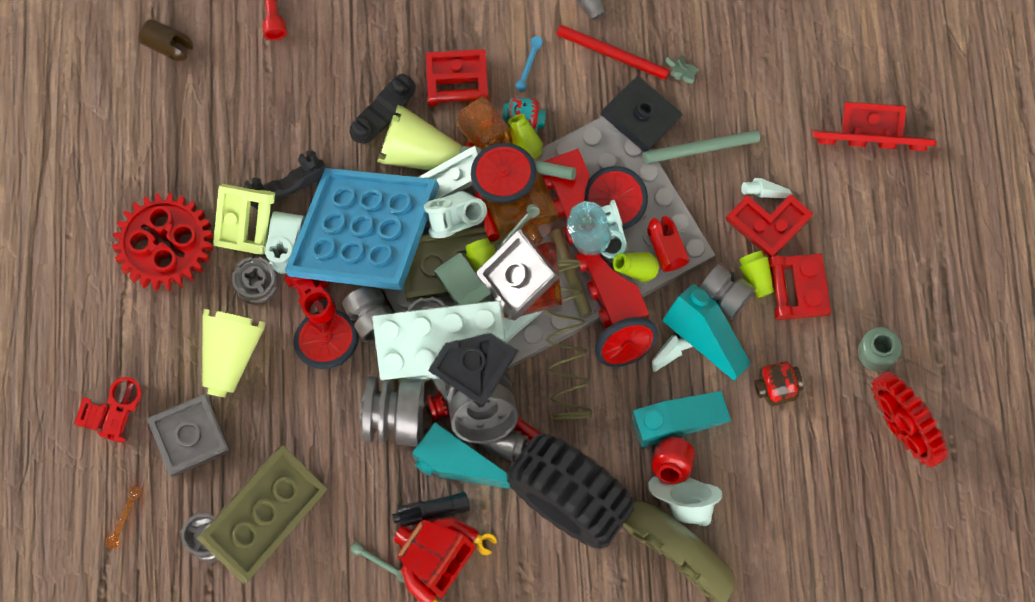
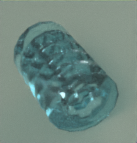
[567,202,612,255]

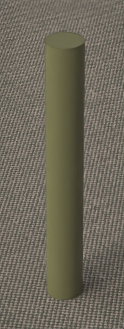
[550,229,592,318]

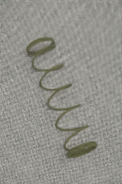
[544,259,593,420]

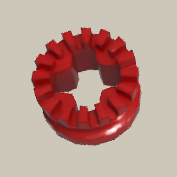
[426,390,449,422]

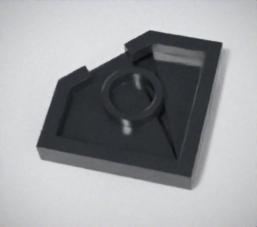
[428,333,519,406]

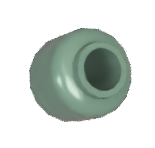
[858,327,902,372]

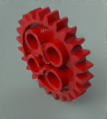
[112,193,214,291]
[871,371,948,468]

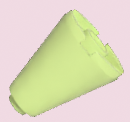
[377,105,461,171]
[202,309,266,398]

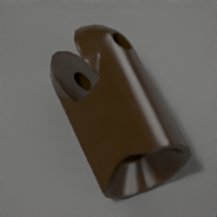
[139,19,193,61]

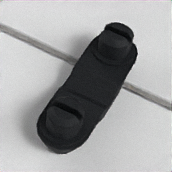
[349,74,416,144]
[243,150,325,210]

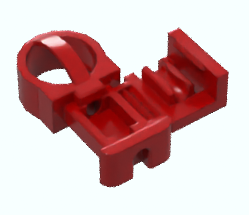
[284,274,336,324]
[74,377,143,443]

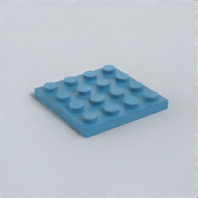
[285,168,439,291]

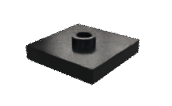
[600,75,683,152]

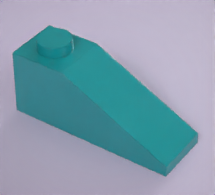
[662,284,751,381]
[631,391,731,448]
[412,423,510,489]

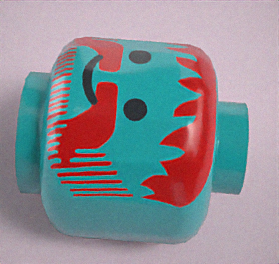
[502,97,546,135]

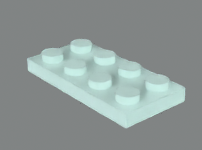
[372,300,506,380]

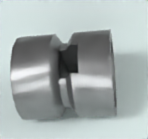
[699,262,756,320]
[342,286,393,342]
[181,513,218,562]

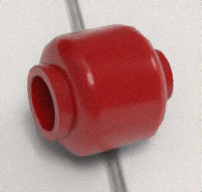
[651,437,696,485]

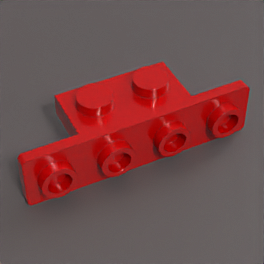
[811,101,936,151]

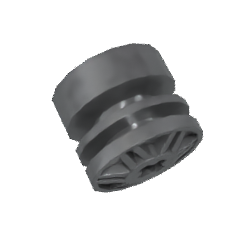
[445,370,518,444]
[360,376,424,446]

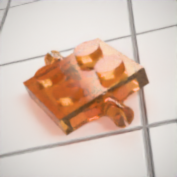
[483,173,559,245]

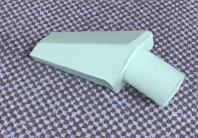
[741,178,792,198]
[652,335,693,372]

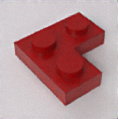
[726,194,813,258]

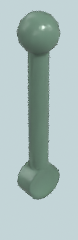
[494,204,540,253]
[350,542,405,583]

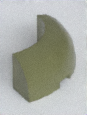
[623,501,735,602]

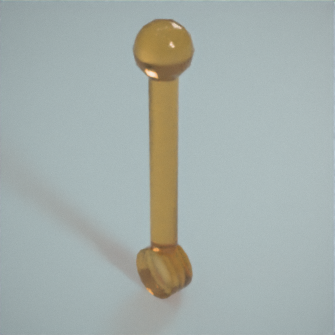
[105,486,141,549]

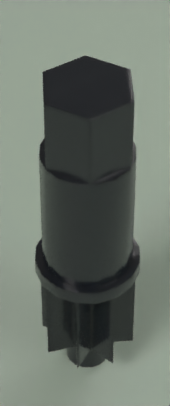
[392,492,470,527]

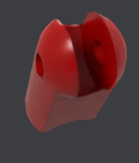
[647,216,690,272]

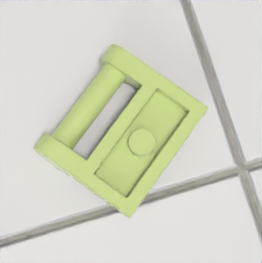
[213,184,275,255]

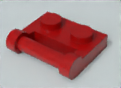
[426,49,488,106]
[768,253,831,320]

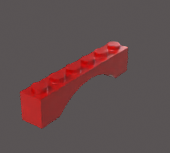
[540,148,649,328]

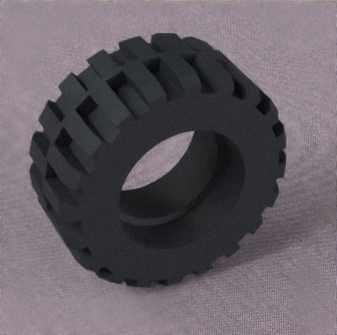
[507,433,634,549]

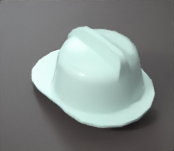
[648,476,722,526]

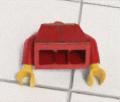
[394,518,497,602]

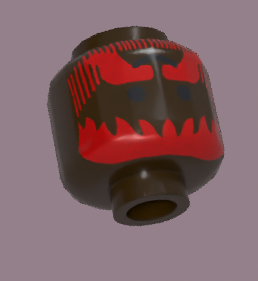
[754,361,804,406]

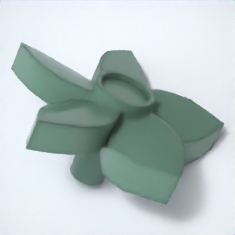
[665,56,699,84]

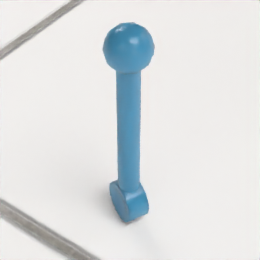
[515,36,542,92]

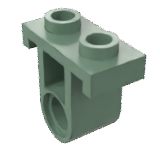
[433,253,492,306]

